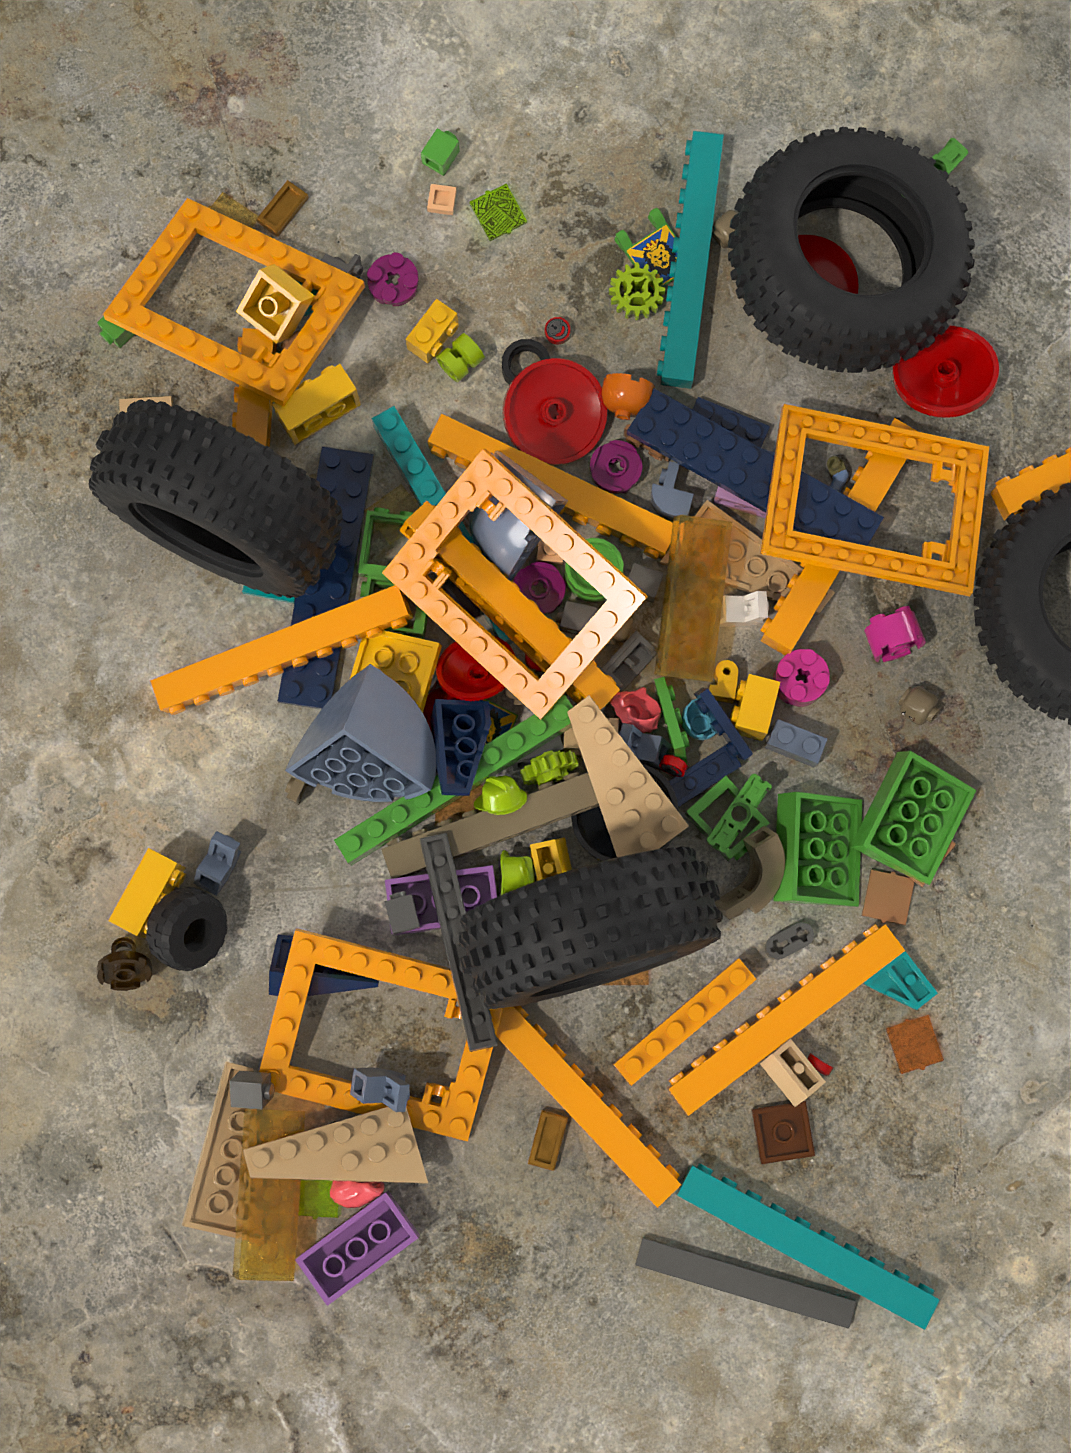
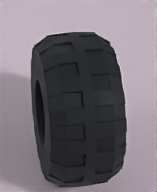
[146,887,228,971]

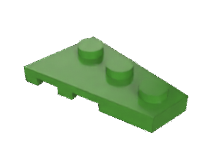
[654,677,690,769]

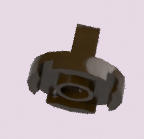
[97,937,152,991]

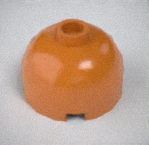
[602,373,655,420]

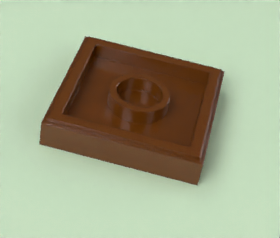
[751,1101,815,1164]

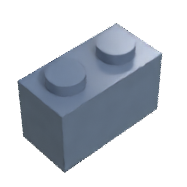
[765,719,827,767]

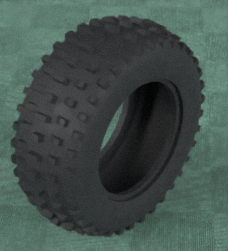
[728,127,975,373]
[89,399,343,598]
[973,483,1071,725]
[458,846,723,1009]

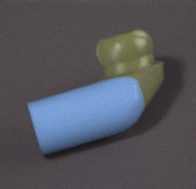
[827,456,849,493]

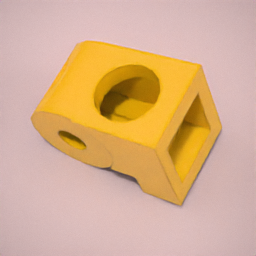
[708,660,738,703]

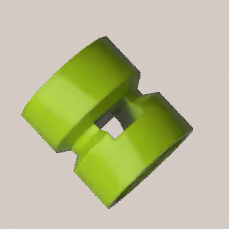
[436,333,485,383]

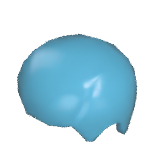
[682,699,716,741]

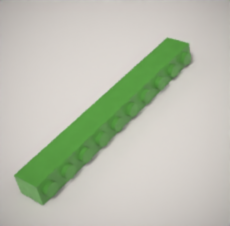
[334,695,573,866]

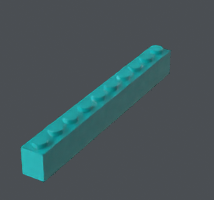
[656,131,724,389]
[371,406,514,645]
[675,1163,940,1330]

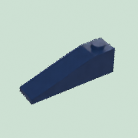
[430,699,491,796]
[269,934,379,996]

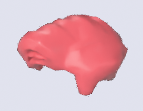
[609,687,662,733]
[330,1181,385,1208]

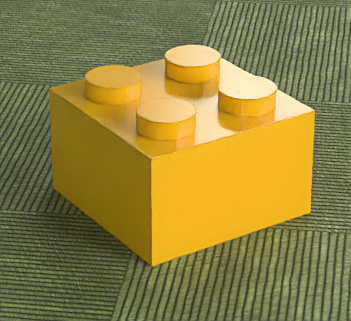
[236,264,315,344]
[729,674,780,741]

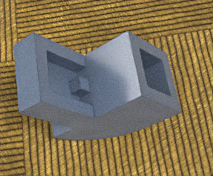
[651,461,694,525]
[618,723,671,769]
[193,831,241,896]
[350,1067,410,1112]

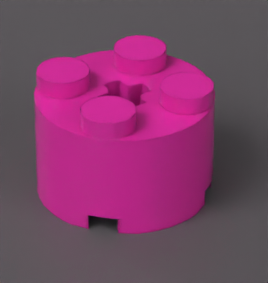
[864,606,926,662]
[773,649,830,707]

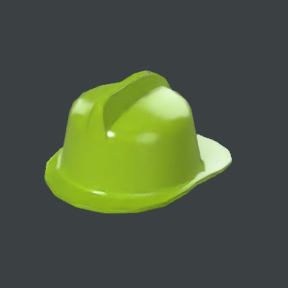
[474,775,527,815]
[500,850,535,895]

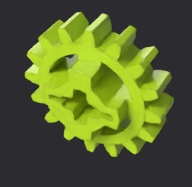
[609,262,665,320]
[520,750,579,786]

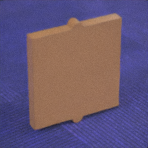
[861,869,914,925]

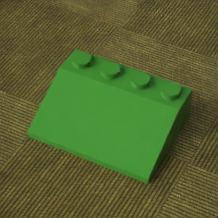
[850,751,976,885]
[773,792,862,907]

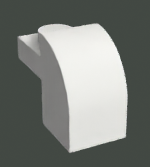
[712,591,769,627]

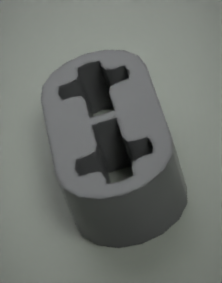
[765,923,814,960]

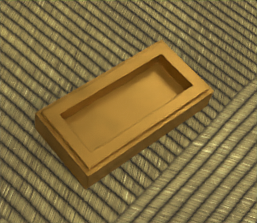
[256,180,309,237]
[528,1110,568,1171]

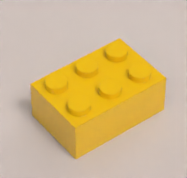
[272,364,361,445]
[108,848,186,938]

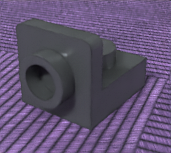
[321,254,363,278]

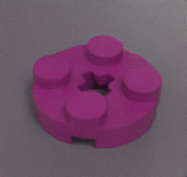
[367,252,419,306]
[590,440,642,494]
[513,562,566,615]

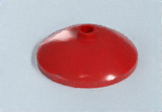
[436,636,515,701]

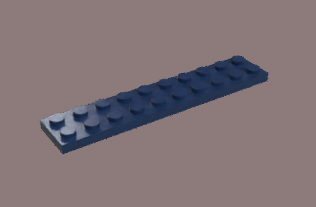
[627,388,884,546]
[277,446,374,710]

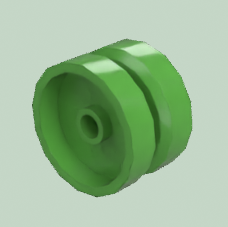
[565,538,624,603]

